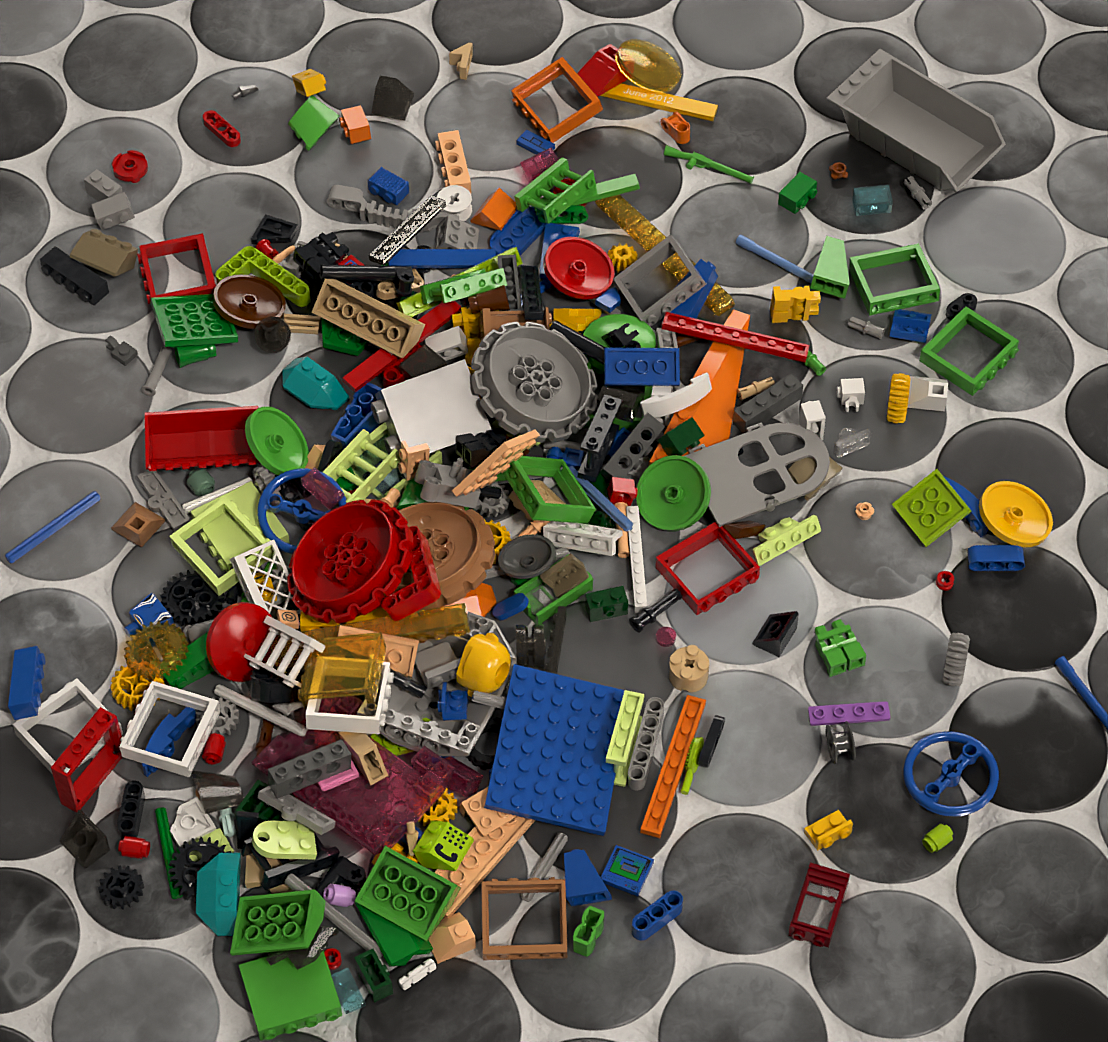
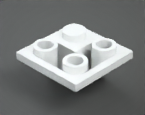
[907,376,948,411]

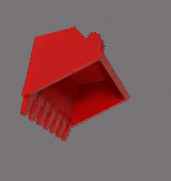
[145,406,260,471]

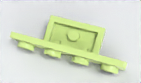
[753,515,821,566]

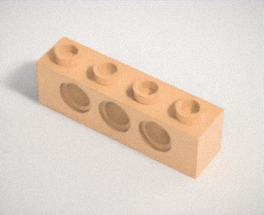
[435,130,471,193]

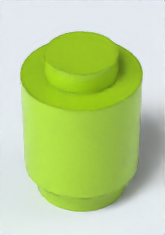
[922,824,953,853]

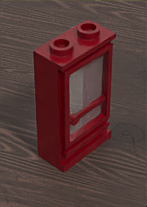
[788,862,850,948]

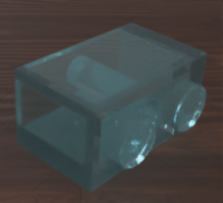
[853,185,893,216]

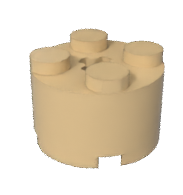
[669,645,709,693]

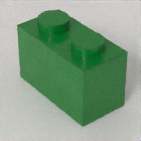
[778,172,817,214]

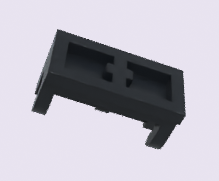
[601,323,639,348]

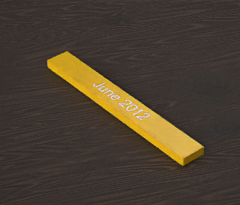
[600,83,718,121]

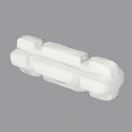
[398,958,436,990]

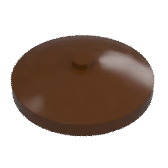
[213,274,286,329]

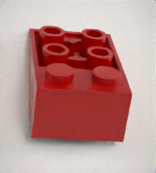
[577,44,634,97]

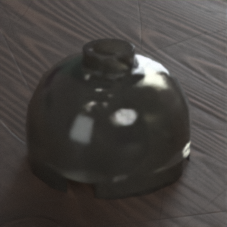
[254,316,291,353]

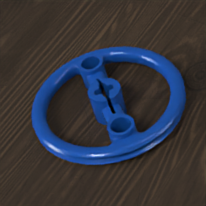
[258,468,346,554]
[903,731,999,816]

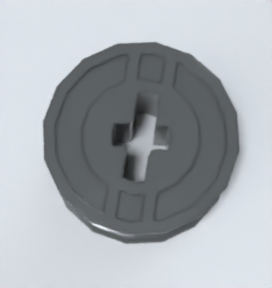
[825,721,856,765]

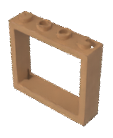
[482,877,567,961]

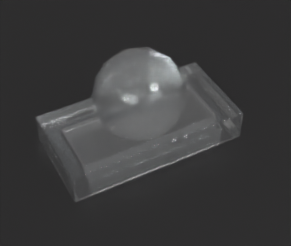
[834,428,871,458]

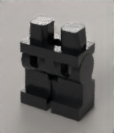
[293,232,349,283]
[456,430,506,468]

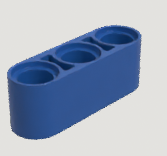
[967,545,1025,571]
[632,890,683,941]

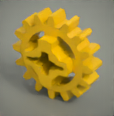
[413,786,458,827]

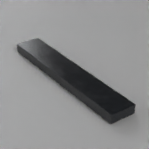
[519,265,544,320]

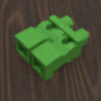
[814,619,866,677]

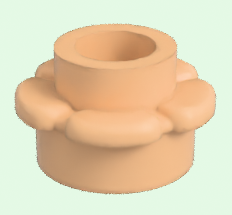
[855,502,874,520]

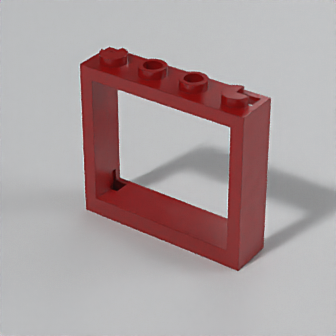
[137,233,216,304]
[655,522,760,615]
[51,707,123,813]

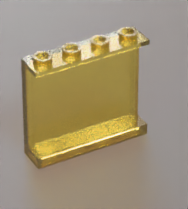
[298,632,386,709]

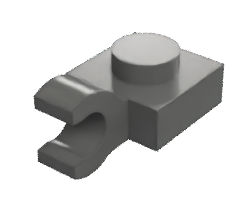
[105,335,138,366]

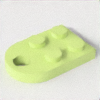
[252,821,317,860]

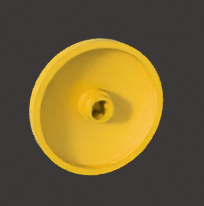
[979,481,1053,547]

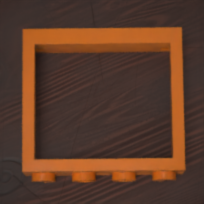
[511,57,603,143]

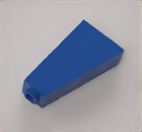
[670,259,718,319]

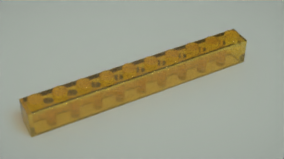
[270,603,471,666]

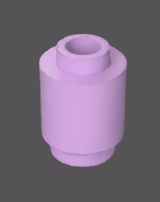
[323,884,356,907]

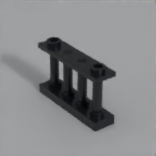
[577,394,622,482]
[241,832,340,891]

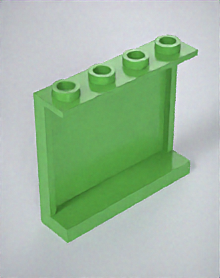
[239,941,342,1041]

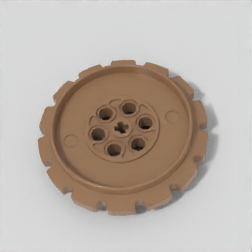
[392,502,495,611]

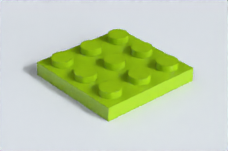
[892,469,972,547]

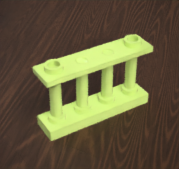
[314,429,400,503]
[606,690,645,787]

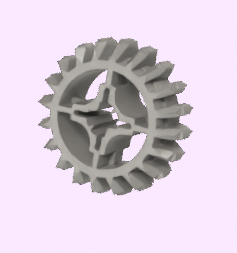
[942,633,970,686]

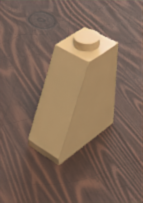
[339,732,388,785]

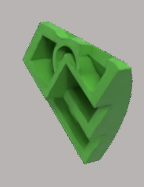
[288,95,339,151]

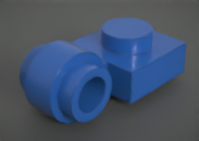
[546,447,584,470]

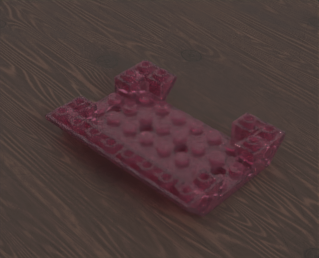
[251,680,456,855]

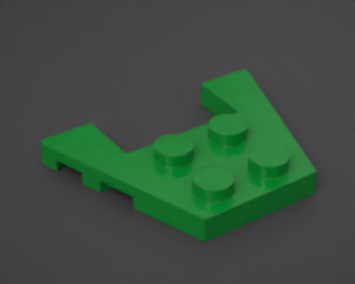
[321,317,370,356]

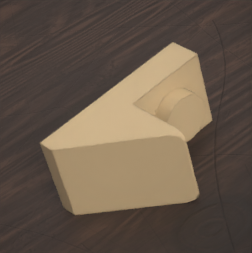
[449,43,473,80]

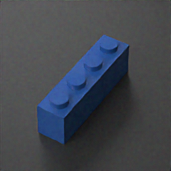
[8,646,46,720]

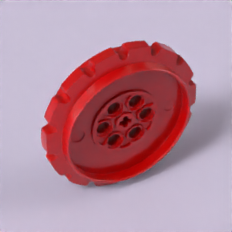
[287,499,414,624]

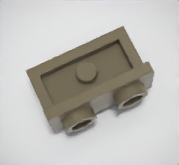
[540,553,589,598]

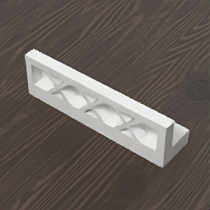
[543,521,623,556]

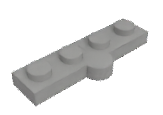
[137,470,191,532]
[258,786,336,835]

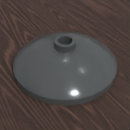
[498,534,556,579]

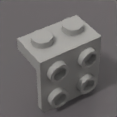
[415,642,461,690]

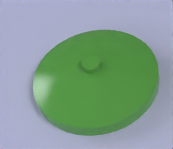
[583,314,656,371]
[245,406,309,475]
[636,455,711,532]

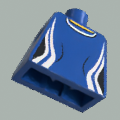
[124,593,175,637]

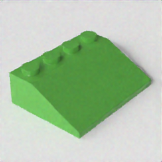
[355,846,461,941]
[230,889,326,956]

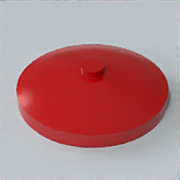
[543,237,614,299]
[206,602,278,682]

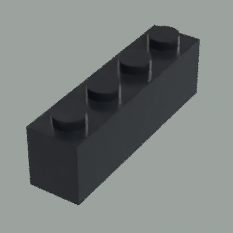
[40,246,109,306]

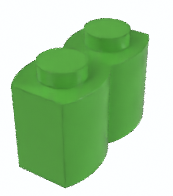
[573,906,604,957]

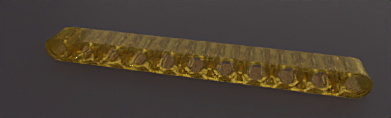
[595,194,735,316]

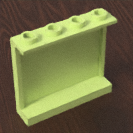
[190,481,290,572]

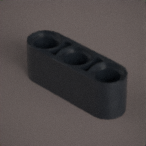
[117,780,145,840]

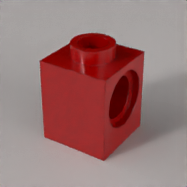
[607,477,638,506]

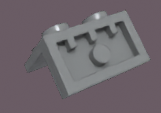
[435,215,479,249]

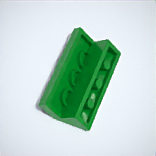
[355,896,433,967]

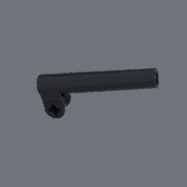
[320,265,414,297]
[549,320,641,365]
[315,856,367,900]

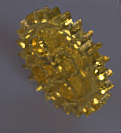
[124,620,189,680]

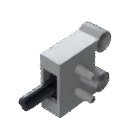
[415,458,502,509]

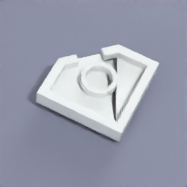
[170,797,216,849]

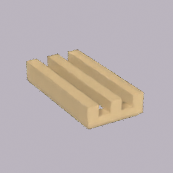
[282,314,321,334]

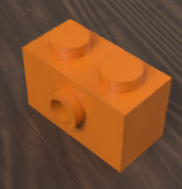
[339,105,371,144]

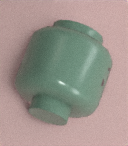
[187,468,215,496]

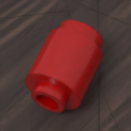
[202,733,226,765]
[118,836,150,859]

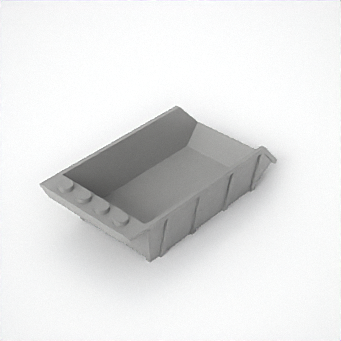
[827,49,1006,192]

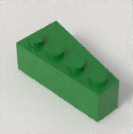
[158,632,215,689]

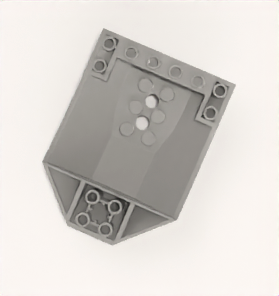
[357,608,517,756]

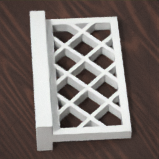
[229,540,301,614]

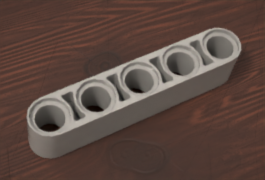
[628,697,664,791]

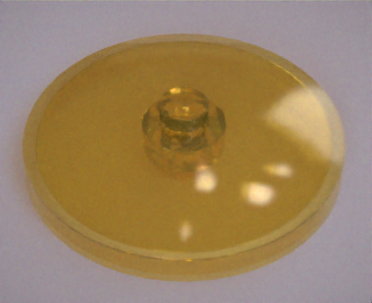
[616,39,681,92]

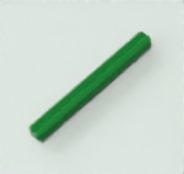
[155,807,183,899]

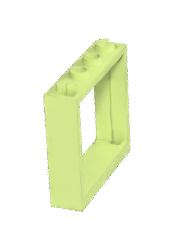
[170,496,274,596]

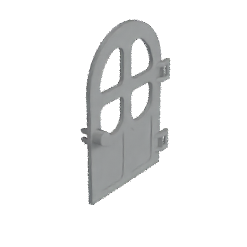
[684,422,830,527]

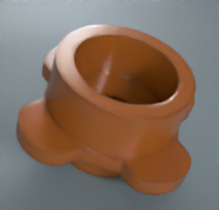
[829,162,848,179]

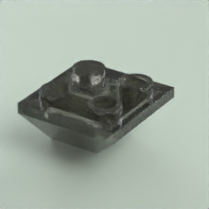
[372,75,414,121]

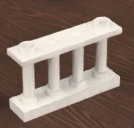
[244,615,326,688]

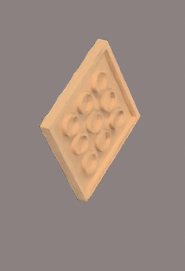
[452,430,540,497]

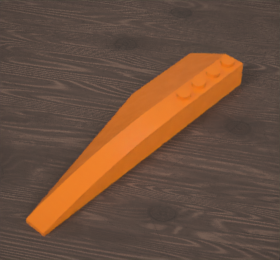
[649,309,750,466]

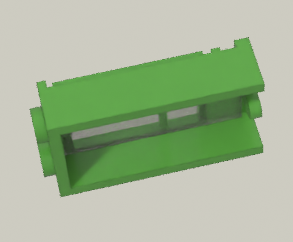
[514,554,593,627]

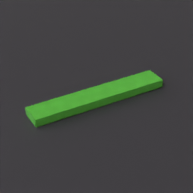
[534,174,640,215]

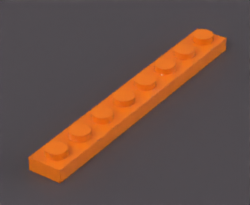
[640,695,706,838]

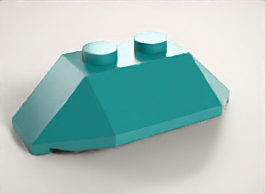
[283,357,350,410]
[196,853,241,936]

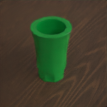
[174,344,217,368]

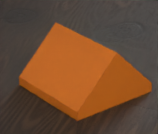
[470,188,517,231]

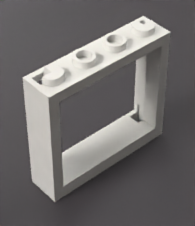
[306,657,394,734]
[13,678,123,773]
[119,681,221,777]

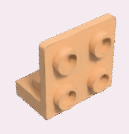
[459,787,517,837]

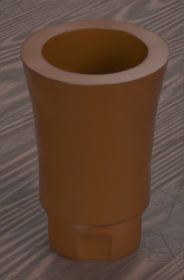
[468,285,510,314]

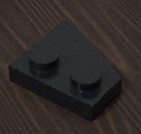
[251,214,298,244]

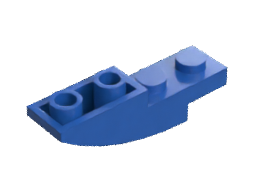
[943,476,988,538]
[142,707,197,777]

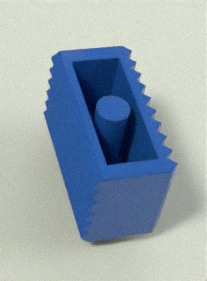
[368,167,409,205]

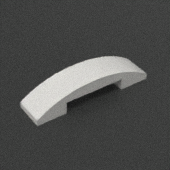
[640,372,712,418]

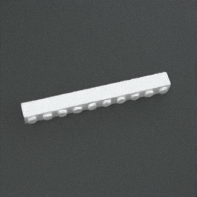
[626,506,647,613]

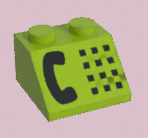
[413,820,474,871]

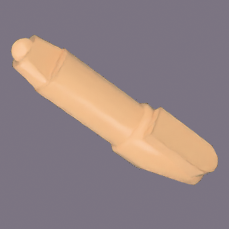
[272,245,295,264]

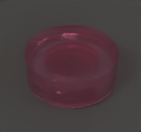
[656,627,676,647]

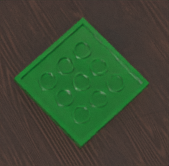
[151,294,238,347]

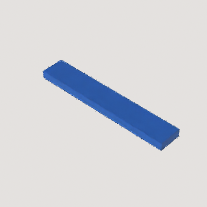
[387,249,496,268]

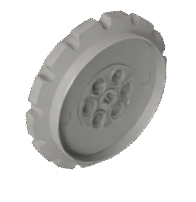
[471,322,598,443]

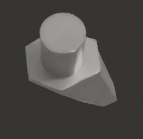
[232,85,259,100]

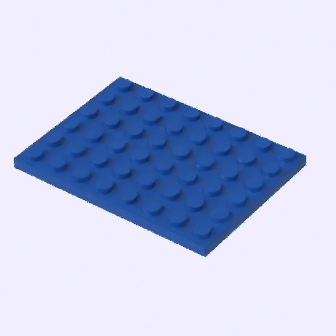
[484,664,625,836]

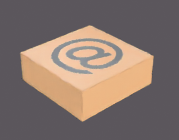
[276,610,300,629]

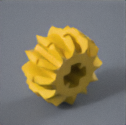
[607,243,637,273]

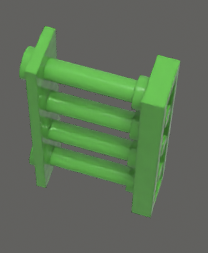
[514,157,596,224]
[420,268,507,304]

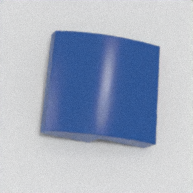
[890,309,931,343]

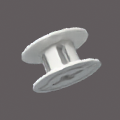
[437,185,472,221]

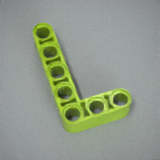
[215,246,311,307]

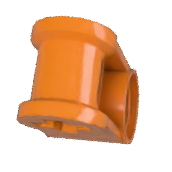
[660,111,690,144]

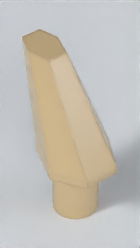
[405,821,419,856]

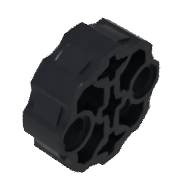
[249,666,308,703]

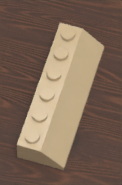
[312,279,425,358]

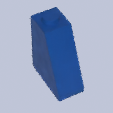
[564,849,612,906]

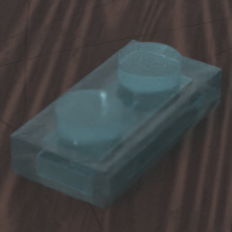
[331,968,366,1014]

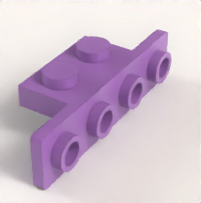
[808,701,890,726]

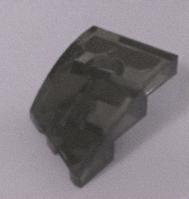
[191,771,244,814]
[266,926,339,970]

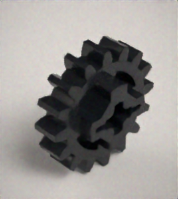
[98,865,144,910]

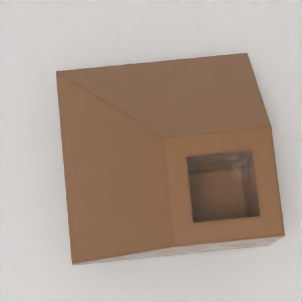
[111,502,165,547]

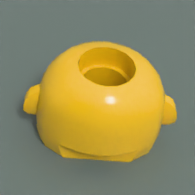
[456,633,511,697]

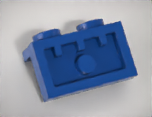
[438,682,468,720]

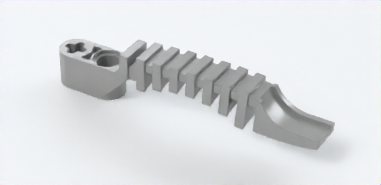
[327,185,459,233]

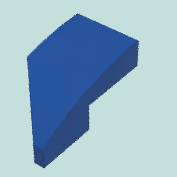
[595,287,621,313]

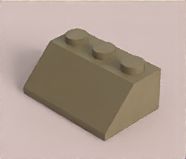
[70,229,138,277]

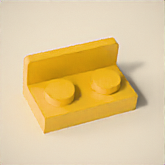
[804,810,853,851]

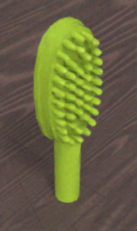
[680,737,704,795]

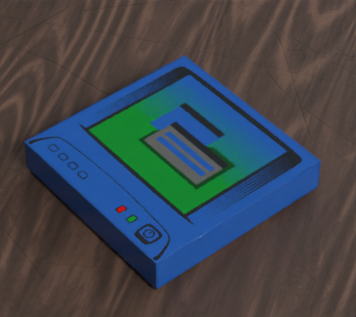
[601,845,654,896]

